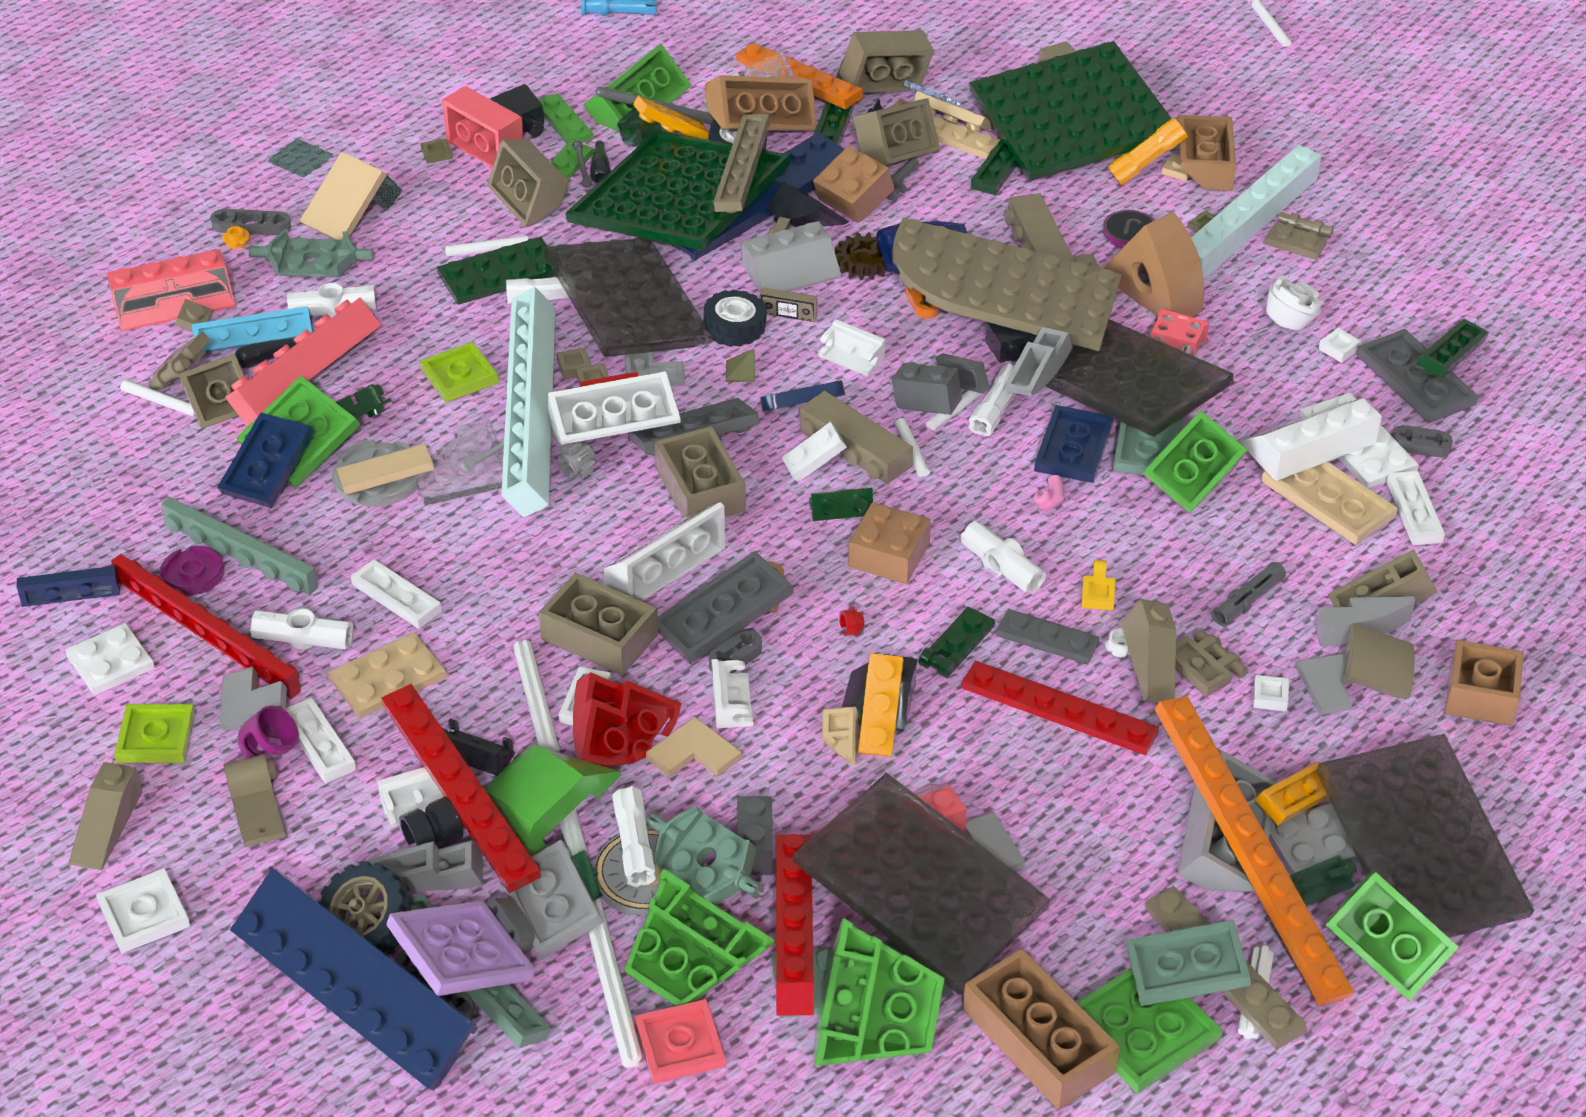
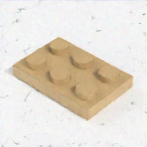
[327,632,447,719]

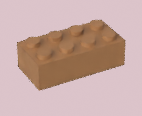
[963,948,1120,1110]

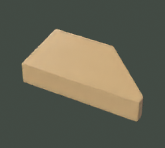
[822,707,858,765]

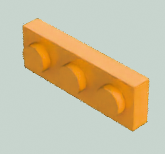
[633,95,709,140]
[858,653,904,757]
[1255,761,1342,826]

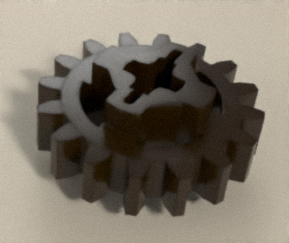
[835,232,894,280]

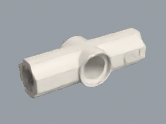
[287,283,376,318]
[961,521,1046,594]
[250,608,354,650]

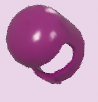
[237,705,299,760]

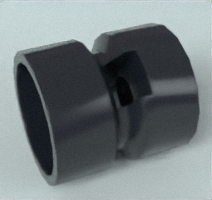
[399,796,463,846]

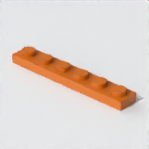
[735,43,864,109]

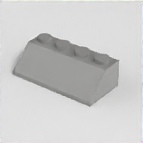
[1178,750,1277,892]

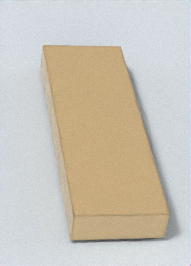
[336,444,434,495]

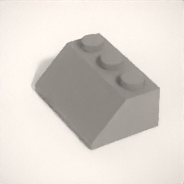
[742,221,841,292]

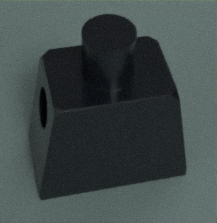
[489,84,544,137]

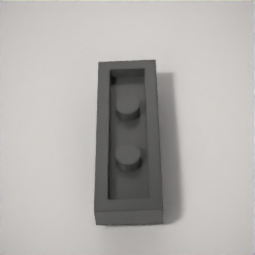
[996,609,1100,665]

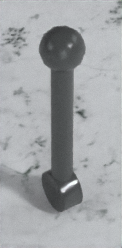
[572,140,592,188]

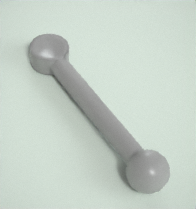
[461,438,504,472]

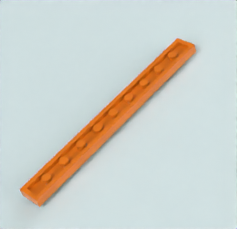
[1155,696,1354,1006]

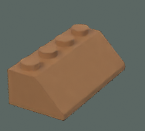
[705,75,817,132]

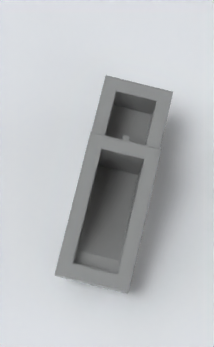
[1004,327,1073,396]
[1316,596,1415,646]
[368,841,483,892]

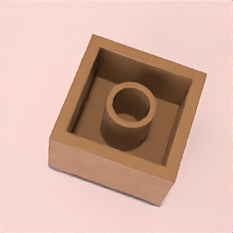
[813,145,894,223]
[848,502,931,584]
[1445,640,1524,726]

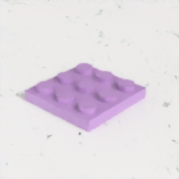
[386,900,535,996]

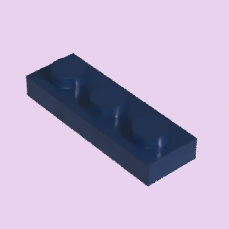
[16,566,120,607]

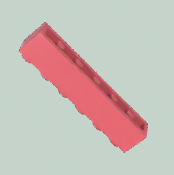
[225,297,381,425]

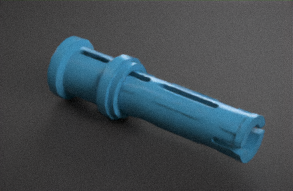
[581,0,657,16]

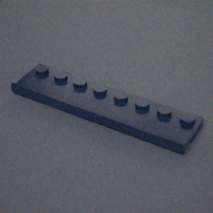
[669,132,844,261]
[230,866,478,1091]

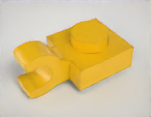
[1081,560,1115,611]

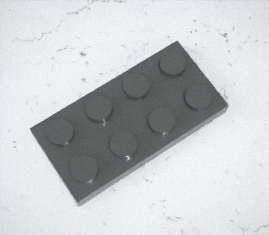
[1357,329,1478,423]
[628,398,760,456]
[657,551,794,664]

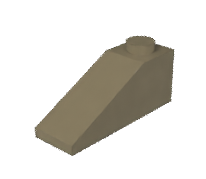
[1328,549,1438,607]
[1121,599,1176,703]
[69,762,142,870]

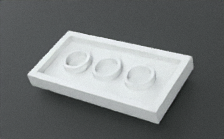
[1299,393,1419,488]

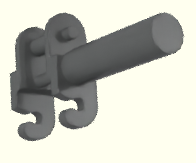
[886,157,919,202]

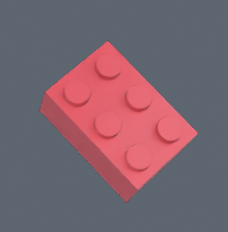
[442,86,523,168]

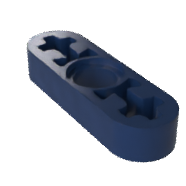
[760,380,845,412]

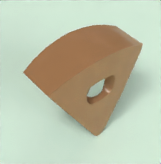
[1103,211,1204,317]

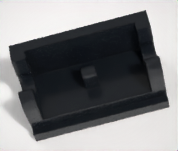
[443,718,515,776]

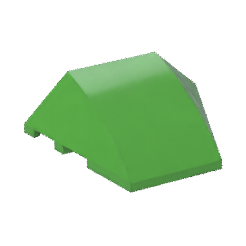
[484,744,622,857]
[624,868,776,1006]
[814,918,945,1066]

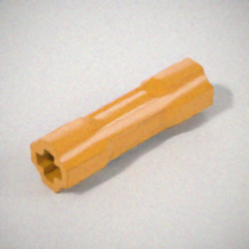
[1108,117,1188,185]

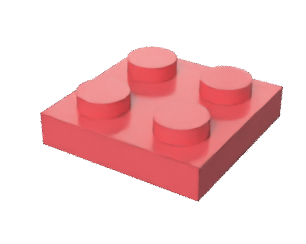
[634,999,726,1084]

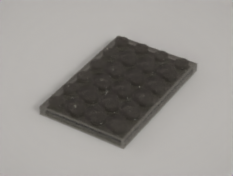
[544,237,713,357]
[1046,319,1234,437]
[1316,734,1534,938]
[793,772,1051,995]

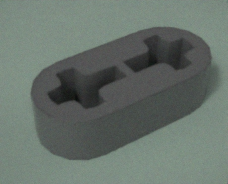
[1394,426,1453,457]
[709,630,762,674]
[486,897,534,954]

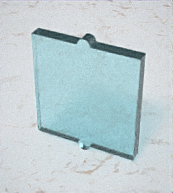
[904,80,960,107]

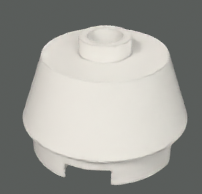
[1266,276,1324,330]

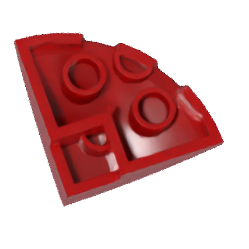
[573,672,682,767]

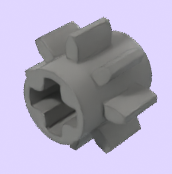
[558,441,596,479]

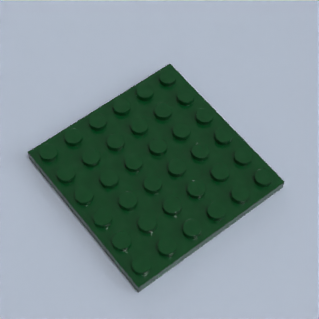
[969,41,1172,181]
[565,130,791,250]

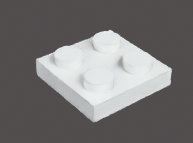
[65,623,155,696]
[96,868,190,954]

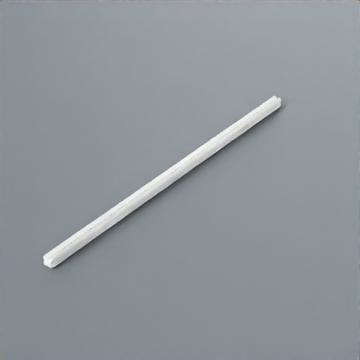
[514,639,642,1068]

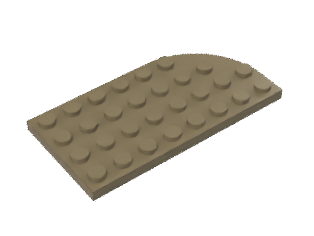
[892,217,1122,351]

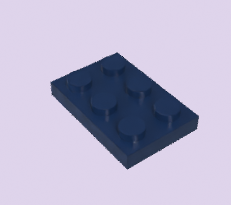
[1034,405,1114,483]
[217,412,315,508]

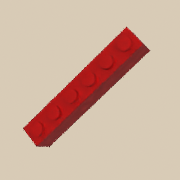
[776,834,814,1016]

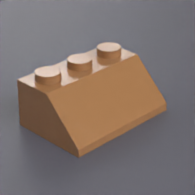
[1178,115,1236,191]

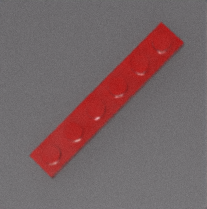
[961,660,1159,756]

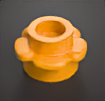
[222,226,250,249]

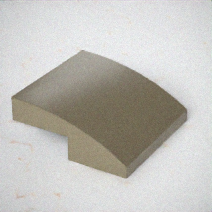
[1344,623,1415,700]

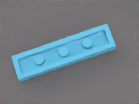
[191,306,312,353]

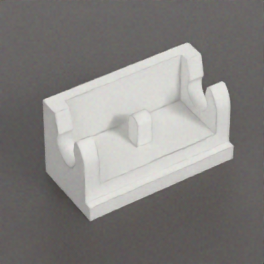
[819,319,885,377]
[712,659,753,728]
[377,767,444,828]

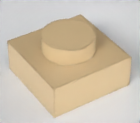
[1161,153,1190,181]

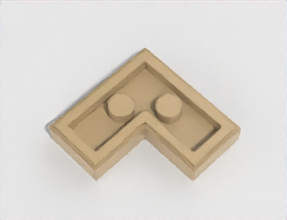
[646,717,742,777]

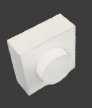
[1319,328,1361,363]
[1253,675,1289,712]

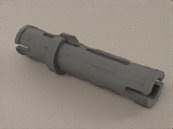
[1212,562,1286,627]

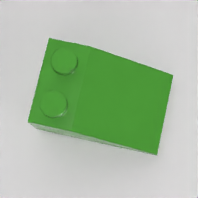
[1143,411,1248,513]
[1324,870,1459,1001]

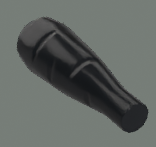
[590,140,611,184]
[235,337,296,368]

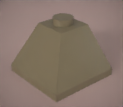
[178,353,244,429]

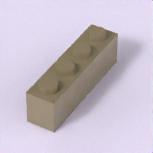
[1004,193,1074,261]
[800,391,913,484]

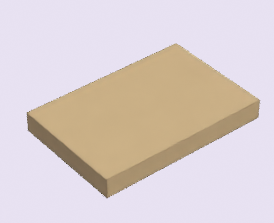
[300,152,387,240]

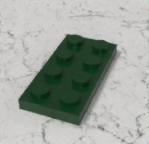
[437,236,563,305]

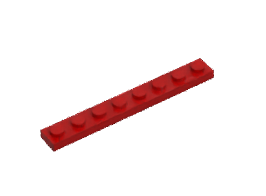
[111,554,301,699]
[381,683,541,894]

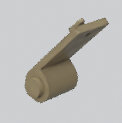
[223,754,286,847]

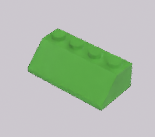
[583,43,692,136]

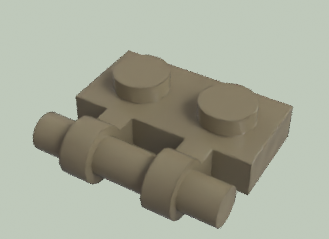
[1264,212,1334,260]
[149,331,210,390]
[1175,630,1248,697]

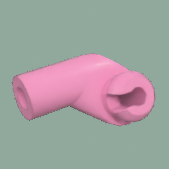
[1034,475,1064,510]

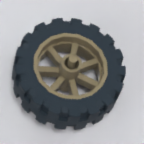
[319,861,414,952]

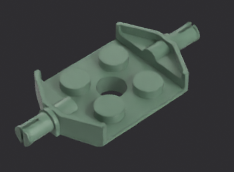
[249,229,374,277]
[646,805,764,905]

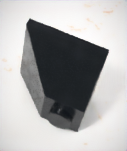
[767,182,849,227]
[841,654,917,732]

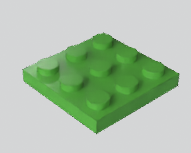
[237,375,360,489]
[1076,968,1223,1094]

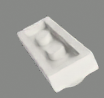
[1386,471,1445,546]
[351,559,442,629]
[286,697,356,784]

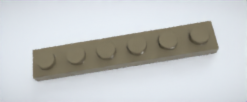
[713,114,771,213]
[1145,886,1307,1050]

